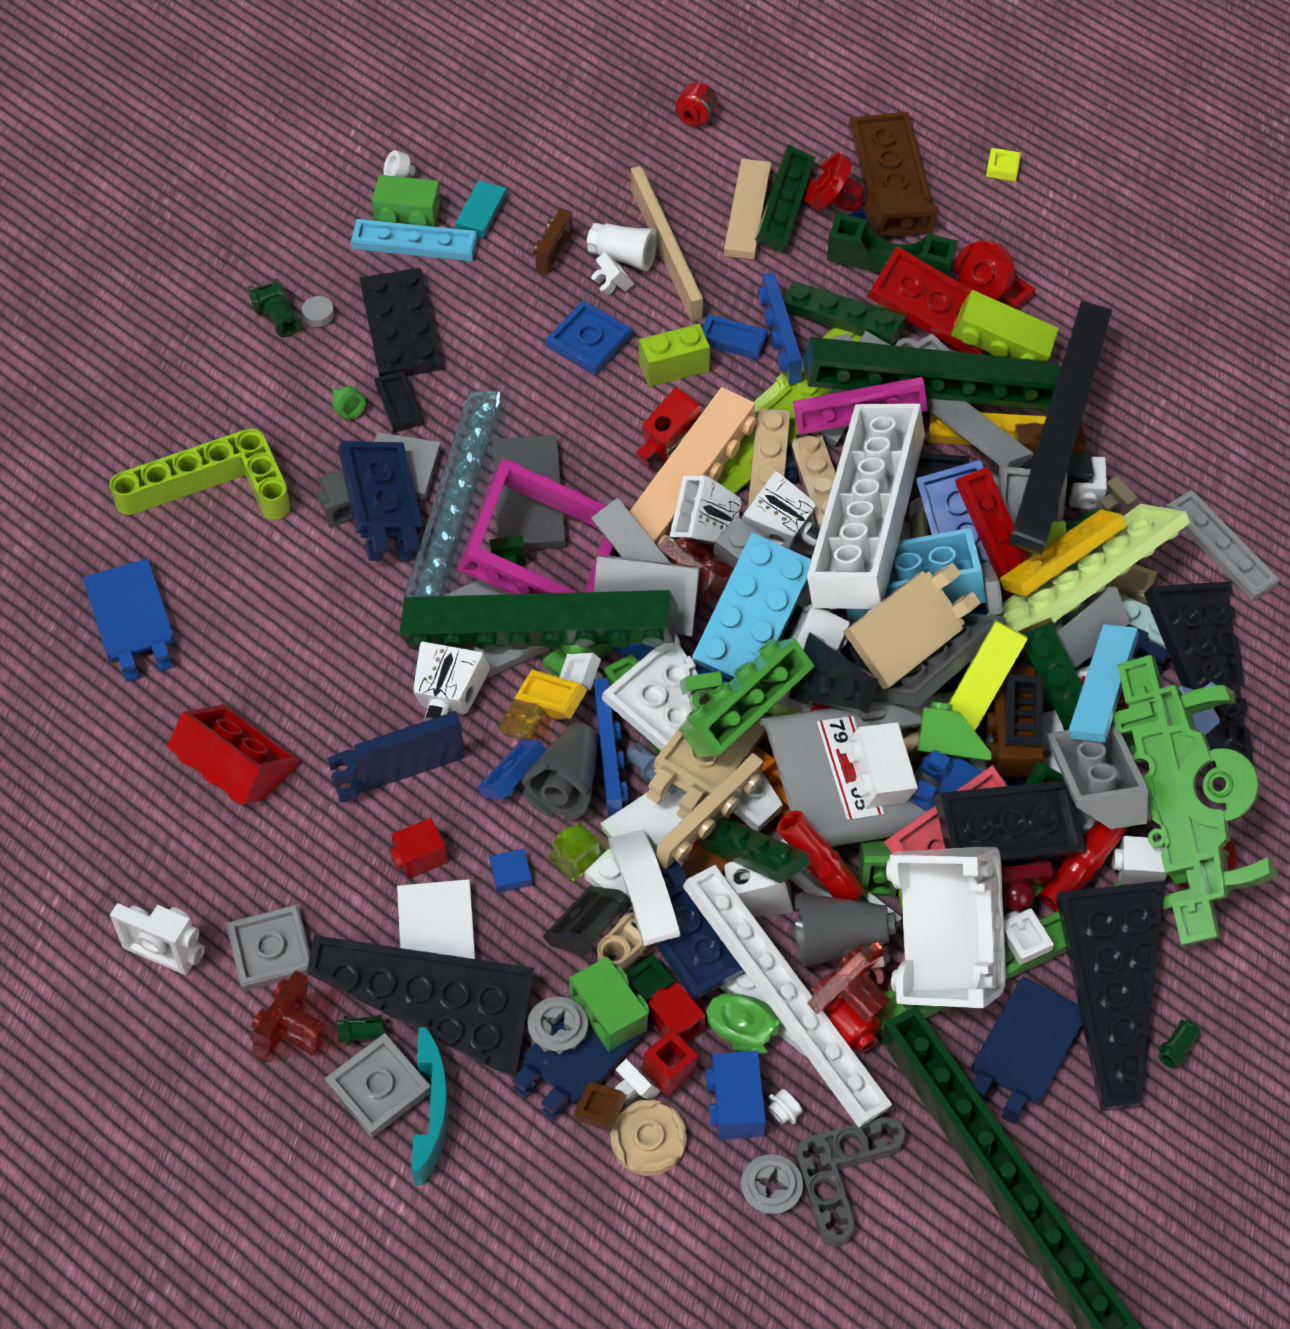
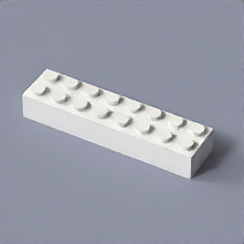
[807,404,925,609]

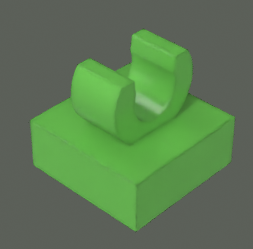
[680,671,723,709]

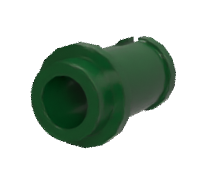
[336,1015,384,1046]
[1158,1020,1201,1069]

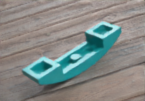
[412,1027,449,1185]

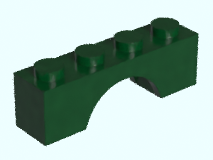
[827,213,958,277]

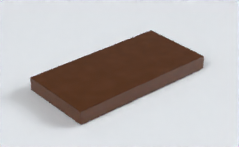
[849,112,932,203]

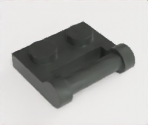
[543,886,632,957]

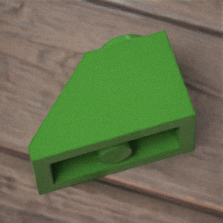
[917,702,992,761]
[858,839,897,897]

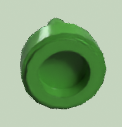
[332,386,366,420]

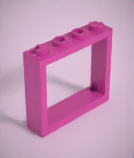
[456,458,613,594]

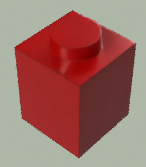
[389,818,448,880]
[648,982,705,1043]
[641,1029,698,1097]

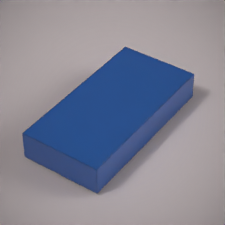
[702,314,768,360]

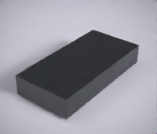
[374,370,424,433]

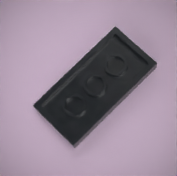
[359,267,442,377]
[934,781,1086,862]

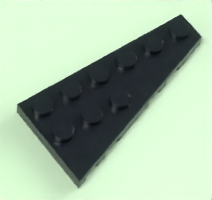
[1144,581,1254,768]
[1056,880,1166,1111]
[307,935,535,1079]

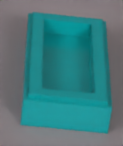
[455,180,507,238]

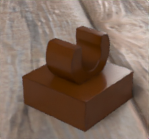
[573,1081,627,1131]

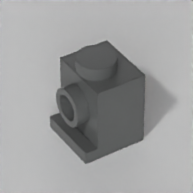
[317,469,354,528]

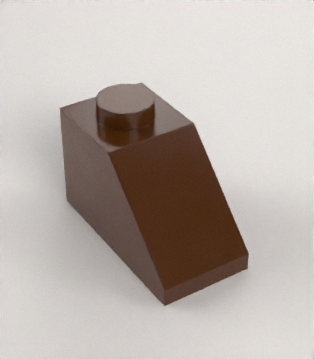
[863,187,940,236]

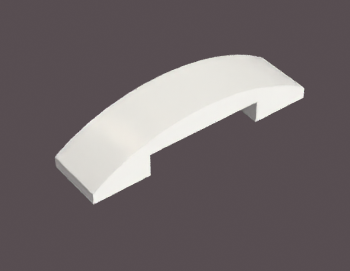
[608,829,680,946]

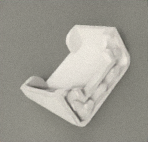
[886,847,1006,1008]

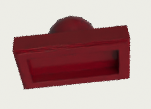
[1001,861,1053,913]

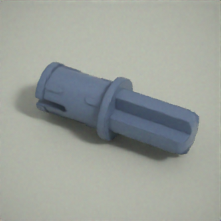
[626,743,677,794]

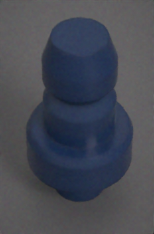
[784,451,799,483]

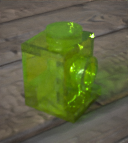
[549,822,600,882]

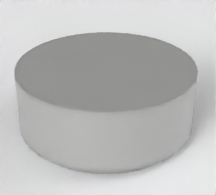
[302,296,334,327]

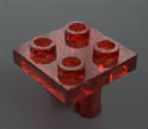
[658,536,733,614]
[807,942,891,1022]
[250,970,325,1063]

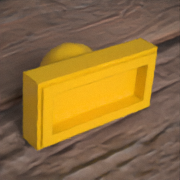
[515,669,587,719]

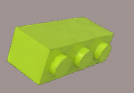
[951,290,1059,361]

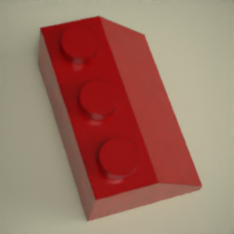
[167,704,301,805]

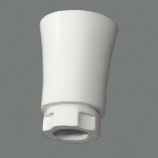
[587,223,658,271]

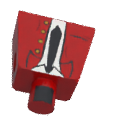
[635,387,702,467]

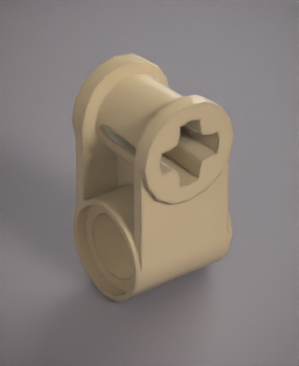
[597,910,656,973]

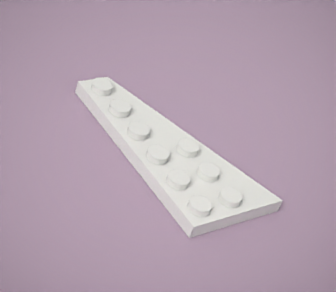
[602,633,783,832]

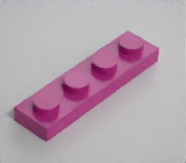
[793,377,927,435]

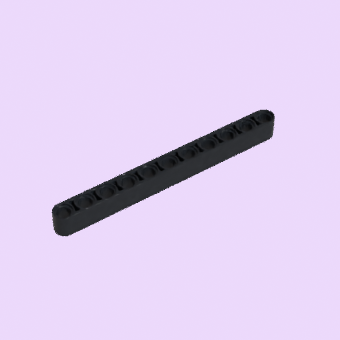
[1008,300,1113,555]

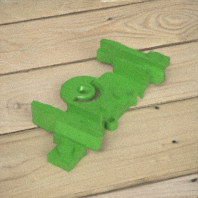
[1114,655,1279,946]

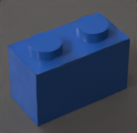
[705,1051,766,1140]

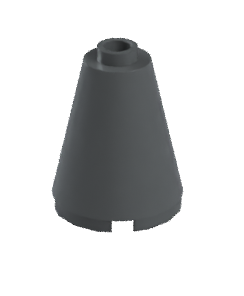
[521,723,599,820]
[795,893,897,967]

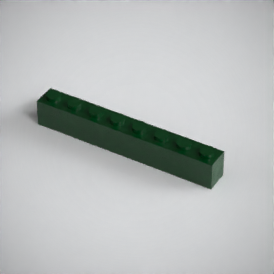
[803,337,1061,410]
[399,590,678,651]

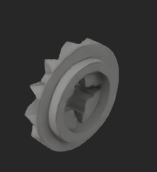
[528,997,588,1055]
[741,1154,803,1216]

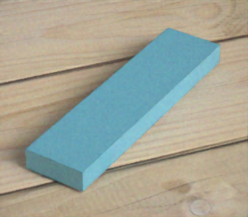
[351,219,478,261]
[1069,624,1139,743]

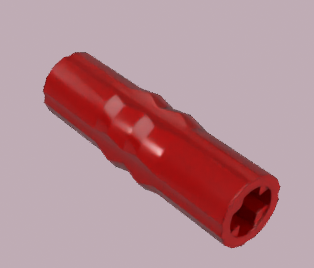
[777,810,863,901]
[1038,821,1128,912]

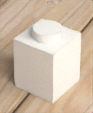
[1112,836,1167,884]

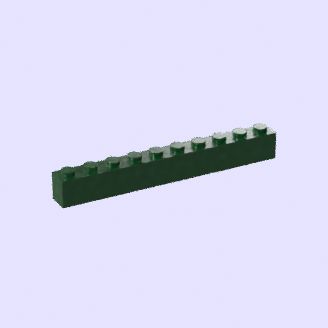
[881,1005,1140,1329]

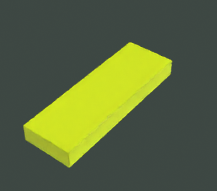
[948,620,1028,731]

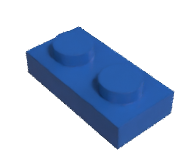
[477,740,547,800]

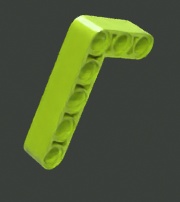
[109,429,291,520]

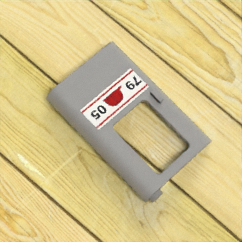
[759,691,987,847]

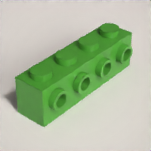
[679,638,815,757]

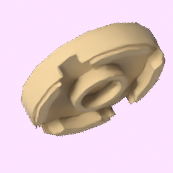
[610,1099,687,1176]

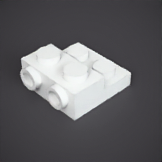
[110,903,205,975]

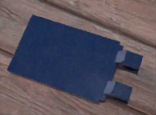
[338,441,423,561]
[327,711,465,803]
[654,860,745,1001]
[971,976,1082,1125]
[512,1016,654,1122]

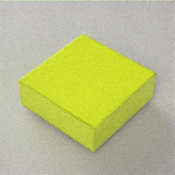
[986,148,1021,182]

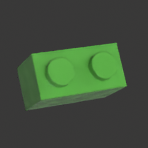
[372,175,441,227]
[569,957,650,1052]

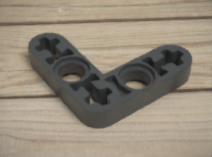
[796,1117,905,1247]

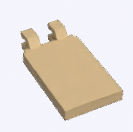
[843,563,981,689]
[646,695,767,819]

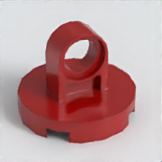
[804,152,864,211]
[954,240,1015,300]

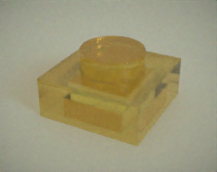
[498,700,545,740]

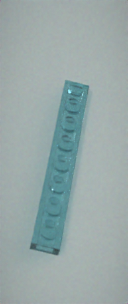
[403,391,503,603]

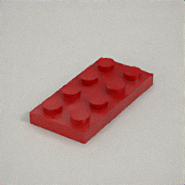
[867,247,983,354]

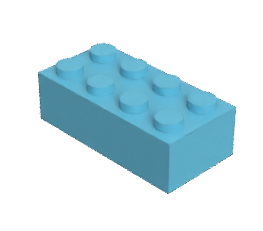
[846,528,986,626]
[692,532,812,681]

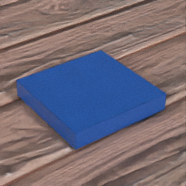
[545,301,633,376]

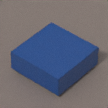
[489,848,532,893]

